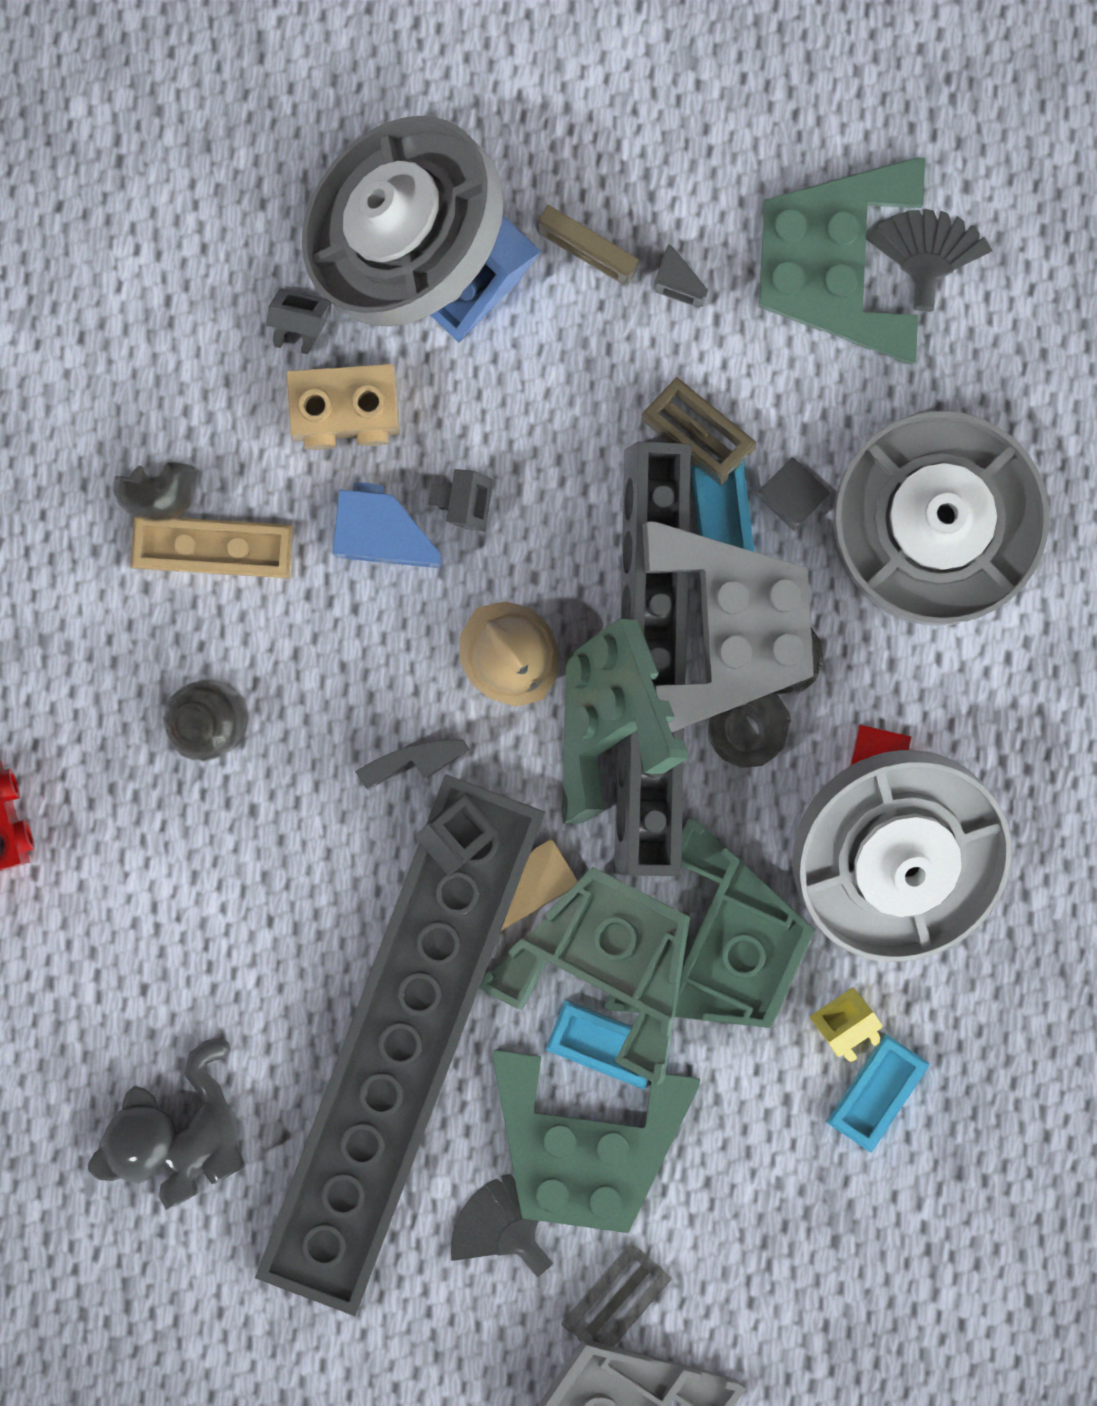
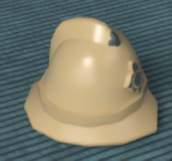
[459,601,558,707]

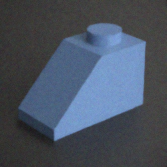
[430,215,541,343]
[333,482,442,569]

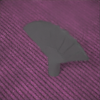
[866,209,992,312]
[451,1174,553,1277]

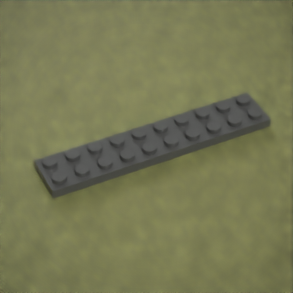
[255,774,545,1316]

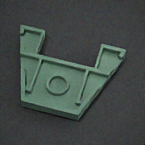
[759,157,925,364]
[562,619,689,824]
[604,817,816,1028]
[479,867,690,1085]
[493,1050,700,1233]

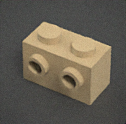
[286,364,400,450]

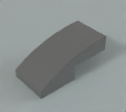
[355,740,470,790]

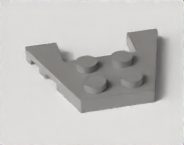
[642,522,814,732]
[538,1339,746,1406]

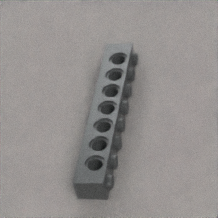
[614,441,691,876]

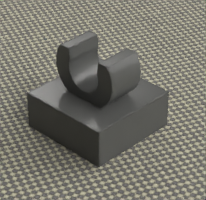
[266,288,331,354]
[428,469,493,532]

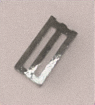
[561,1241,672,1347]

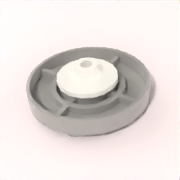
[302,116,503,326]
[832,411,1049,626]
[793,750,1012,962]

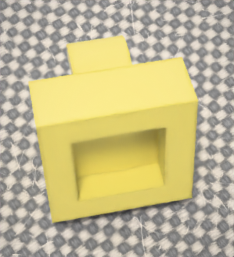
[809,987,883,1062]

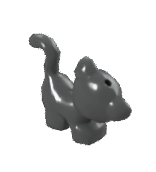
[88,1038,245,1210]

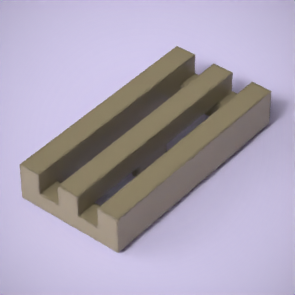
[538,204,639,286]
[642,377,757,486]

